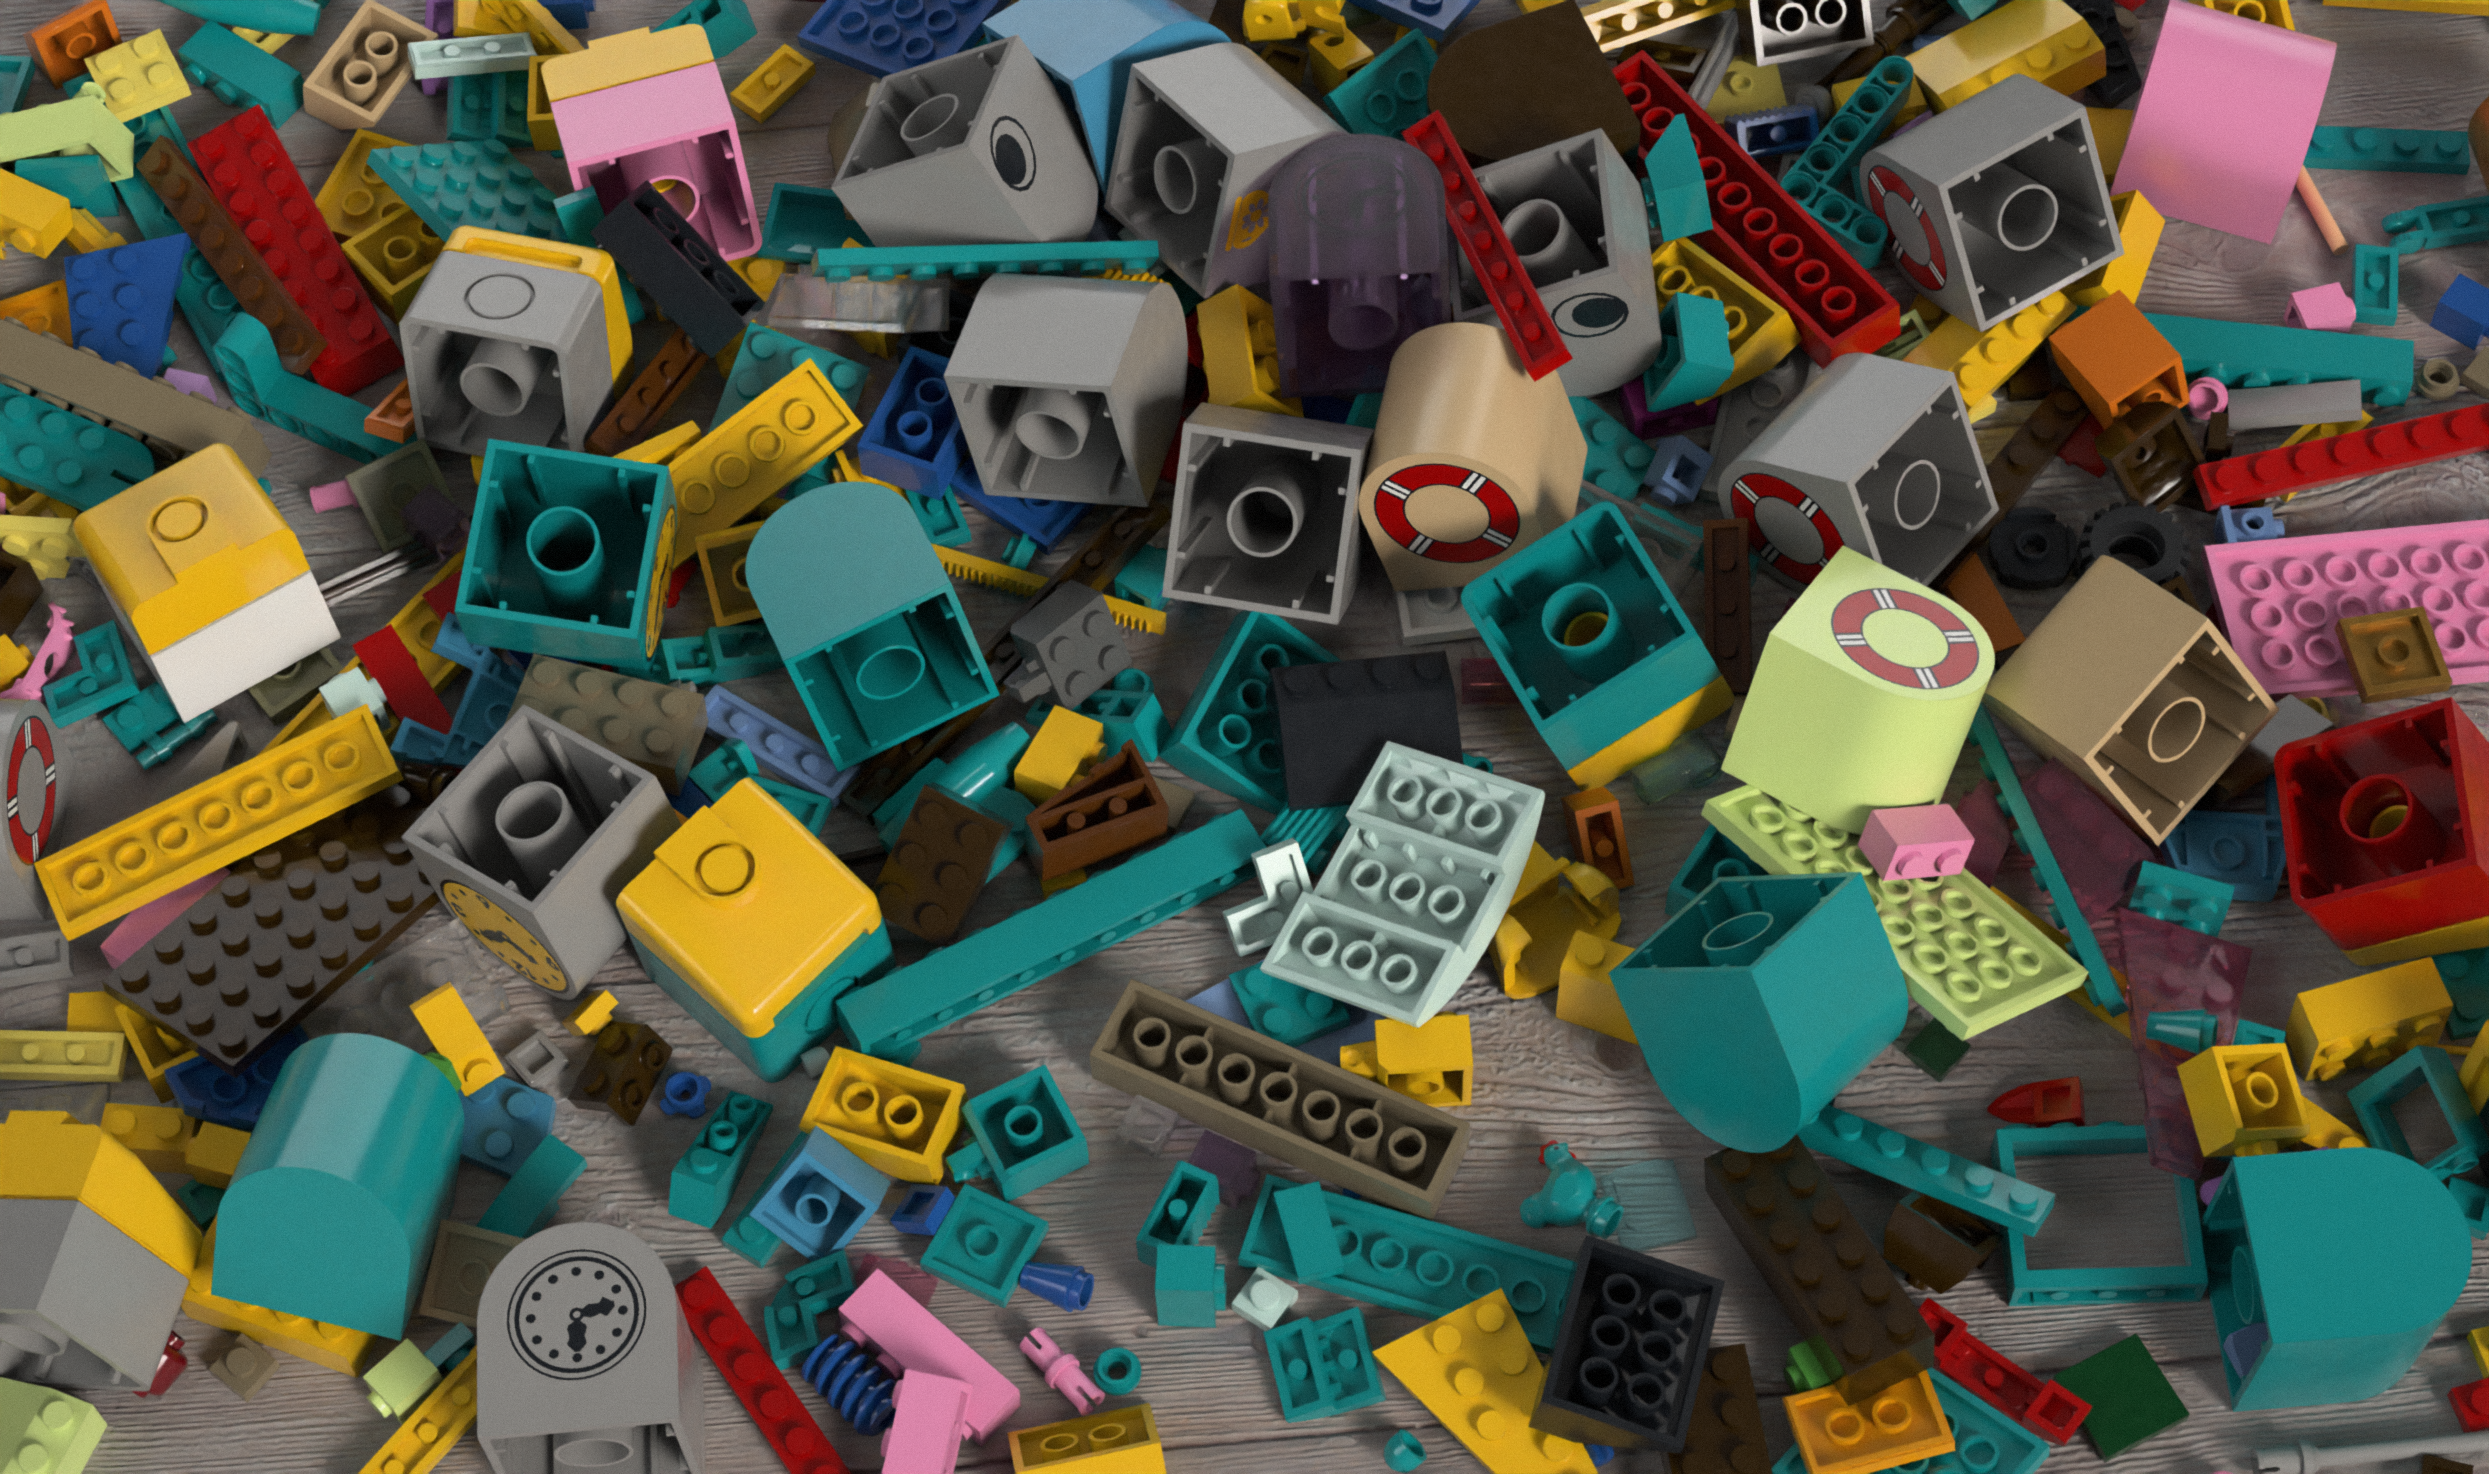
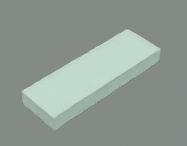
[407,32,537,80]

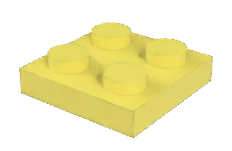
[84,28,192,123]

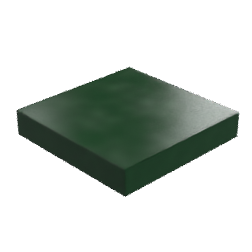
[2052,1333,2190,1463]

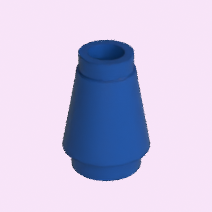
[1020,1261,1094,1312]

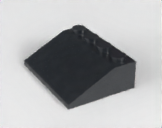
[1265,651,1464,811]
[1528,1235,1725,1454]

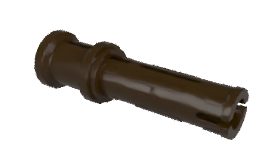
[1814,7,1919,95]

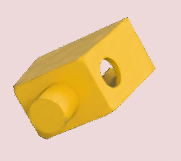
[1306,28,1375,97]

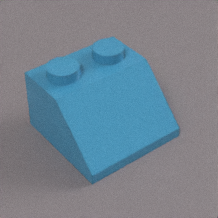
[749,1126,891,1262]

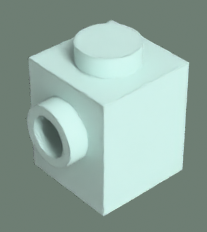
[319,667,392,733]

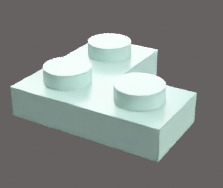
[1222,838,1314,957]

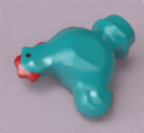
[1519,1140,1624,1239]

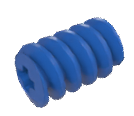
[801,1334,896,1437]

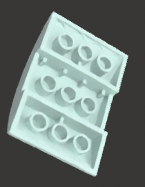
[1260,741,1545,1028]

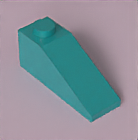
[650,0,758,59]
[1025,689,1172,762]

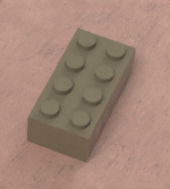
[504,654,708,796]

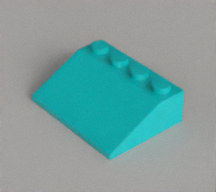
[1158,610,1342,815]

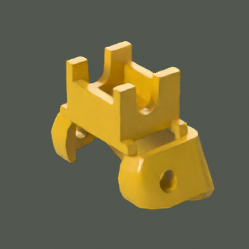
[1242,0,1347,44]
[1488,839,1621,999]

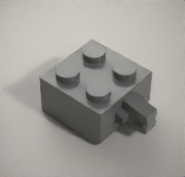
[1003,579,1133,711]

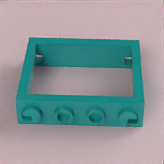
[1990,1120,2208,1306]

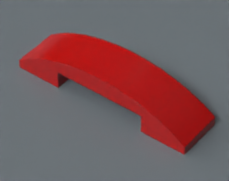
[1918,1297,2092,1446]

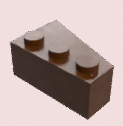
[1024,738,1169,882]

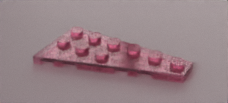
[2114,907,2253,1181]

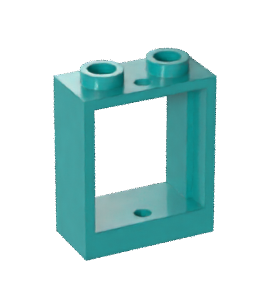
[2346,1045,2489,1181]

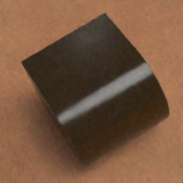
[1426,0,1641,214]

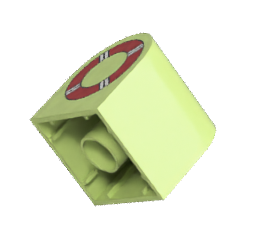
[1721,545,1995,834]

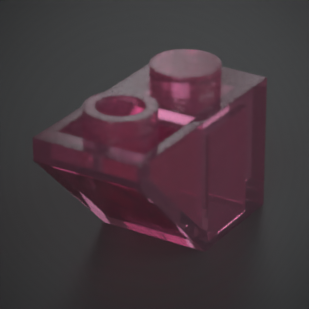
[1955,778,2013,889]

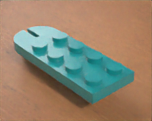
[0,383,157,511]

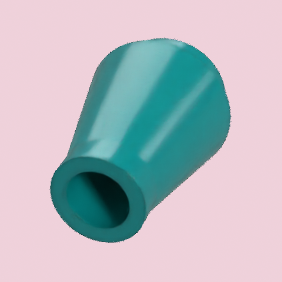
[2146,1009,2218,1055]

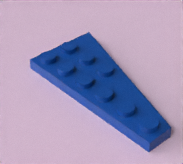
[64,232,192,380]

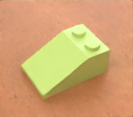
[0,1377,107,1474]

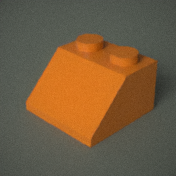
[23,0,123,90]

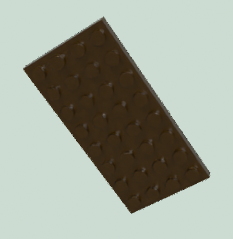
[102,783,441,1078]

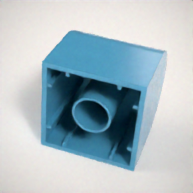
[982,0,1233,218]

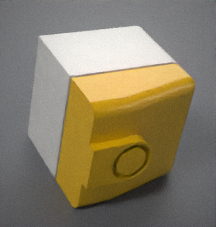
[73,443,341,723]

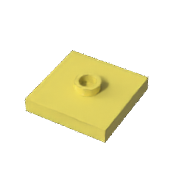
[1704,55,1788,131]

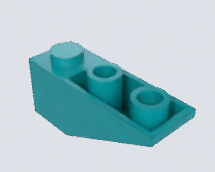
[668,1090,774,1229]

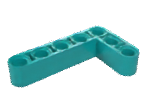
[1780,56,1914,268]
[213,313,430,465]

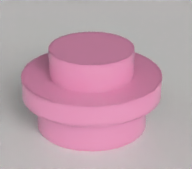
[2185,377,2229,420]

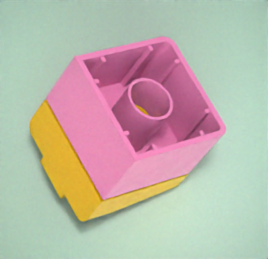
[541,24,762,262]

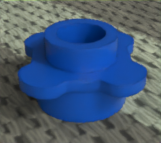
[660,1072,712,1119]

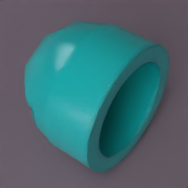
[1383,1429,1427,1473]

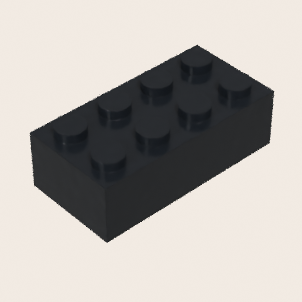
[590,180,767,359]

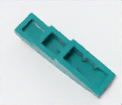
[612,623,786,688]
[476,1133,588,1239]

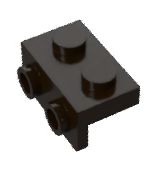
[567,1021,673,1126]

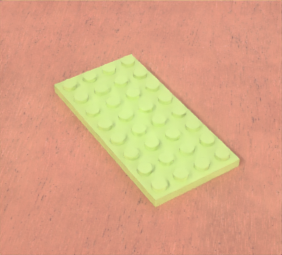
[1701,784,2089,1041]

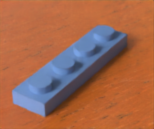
[704,684,861,808]

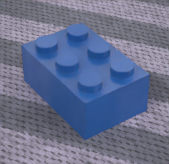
[857,346,968,501]

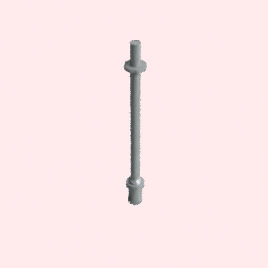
[2251,1430,2489,1474]

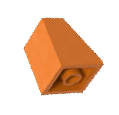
[2048,289,2190,430]

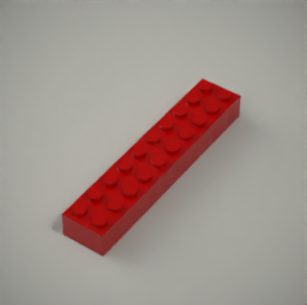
[1611,50,1901,370]

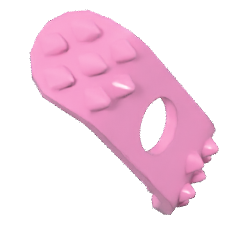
[0,601,77,704]

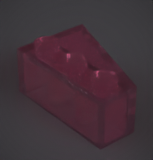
[2021,756,2158,925]

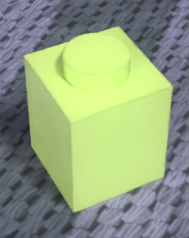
[363,1338,444,1425]

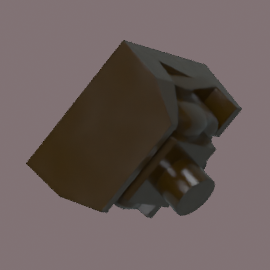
[2094,401,2207,513]
[1883,1190,2004,1294]

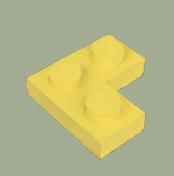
[0,515,86,580]

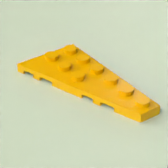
[1372,1288,1598,1474]

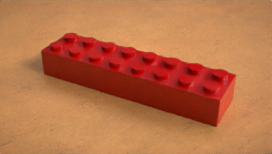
[187,104,405,397]

